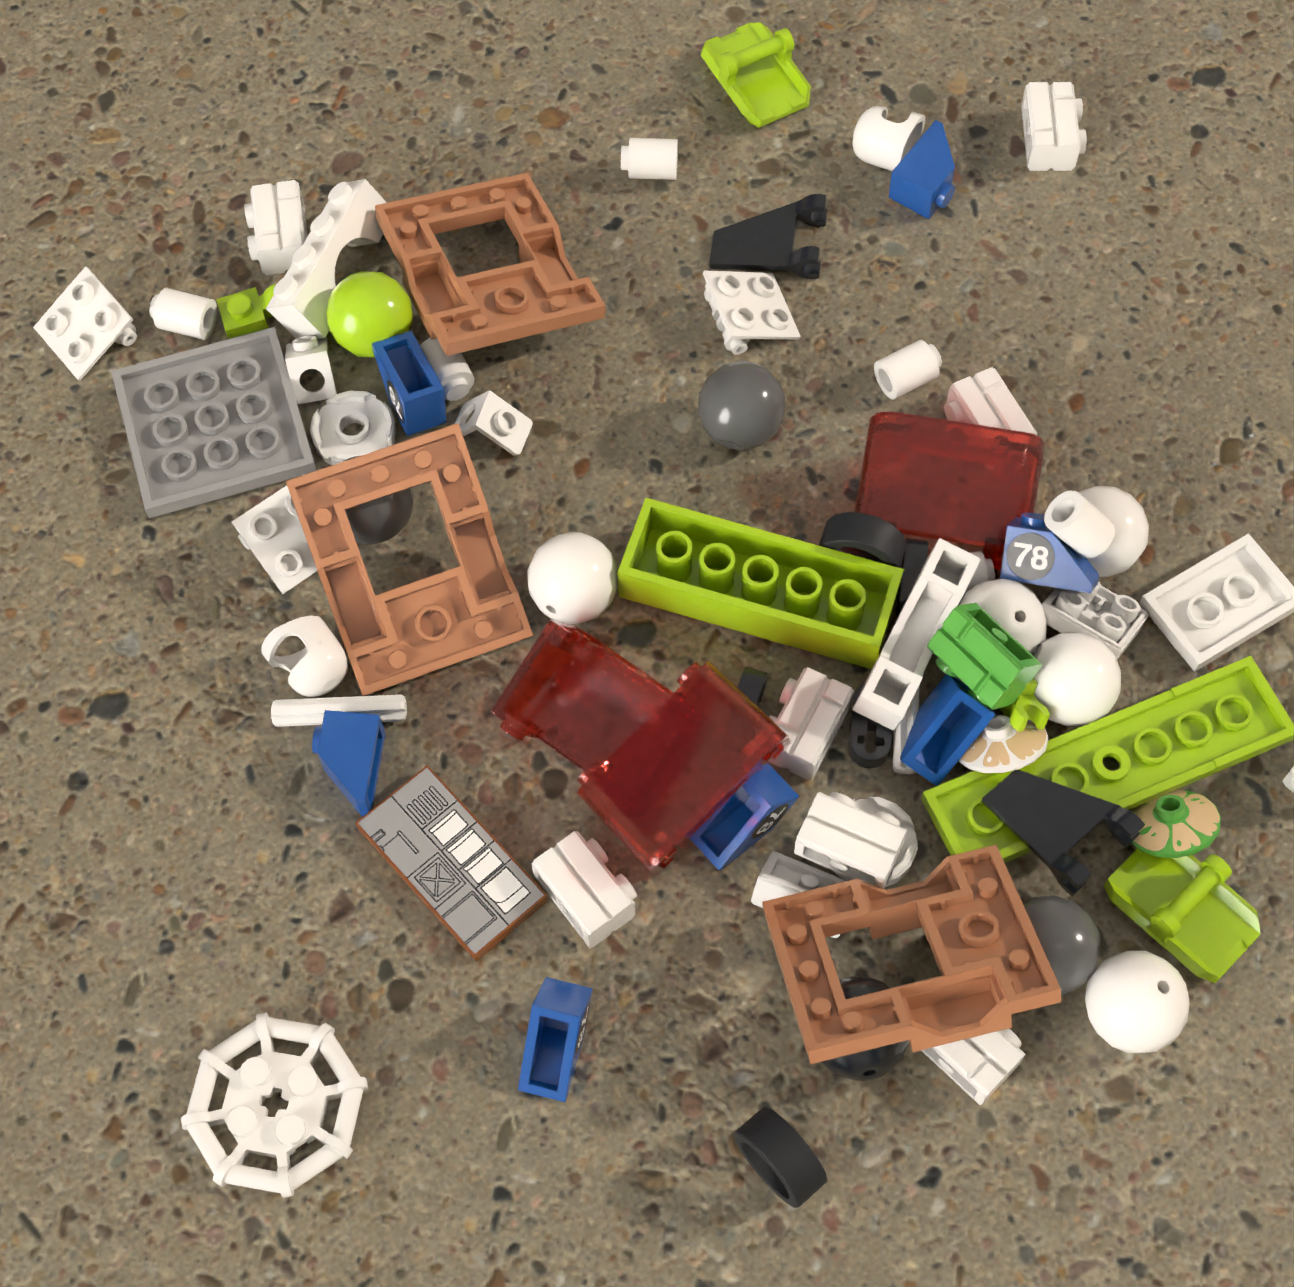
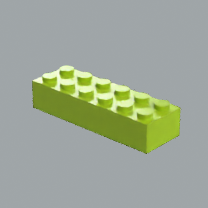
[617,498,904,669]

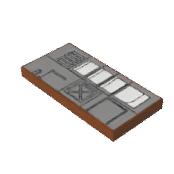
[355,765,549,962]

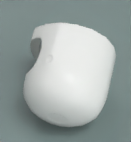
[852,106,925,171]
[262,615,349,697]

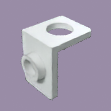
[285,336,337,404]
[455,390,533,456]

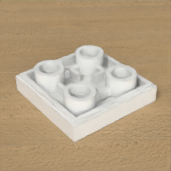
[1042,582,1150,660]

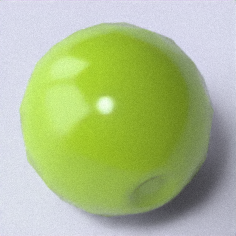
[326,271,413,358]

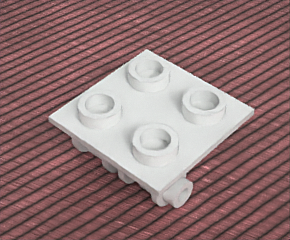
[33,266,137,381]
[703,271,801,355]
[231,474,317,594]

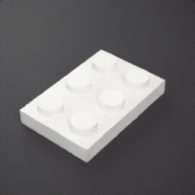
[1139,533,1294,672]

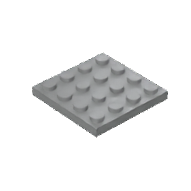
[111,327,317,518]

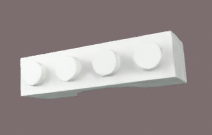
[266,179,387,339]
[852,538,981,730]

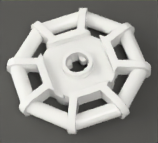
[181,1013,368,1198]

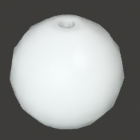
[1079,486,1149,577]
[527,532,618,624]
[957,579,1047,655]
[1033,633,1121,727]
[1085,951,1190,1053]

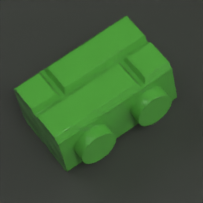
[927,603,1042,710]

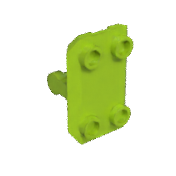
[701,22,811,128]
[1103,848,1261,983]

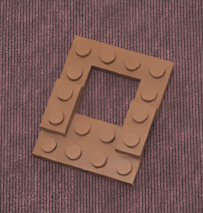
[375,173,606,356]
[286,423,533,696]
[762,845,1061,1064]

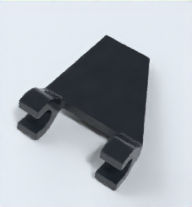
[709,194,827,279]
[981,769,1145,897]

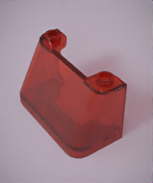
[854,411,1045,570]
[491,619,717,819]
[577,662,791,876]

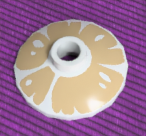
[959,715,1049,773]

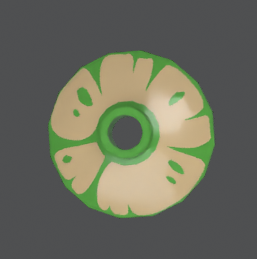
[1130,789,1221,858]

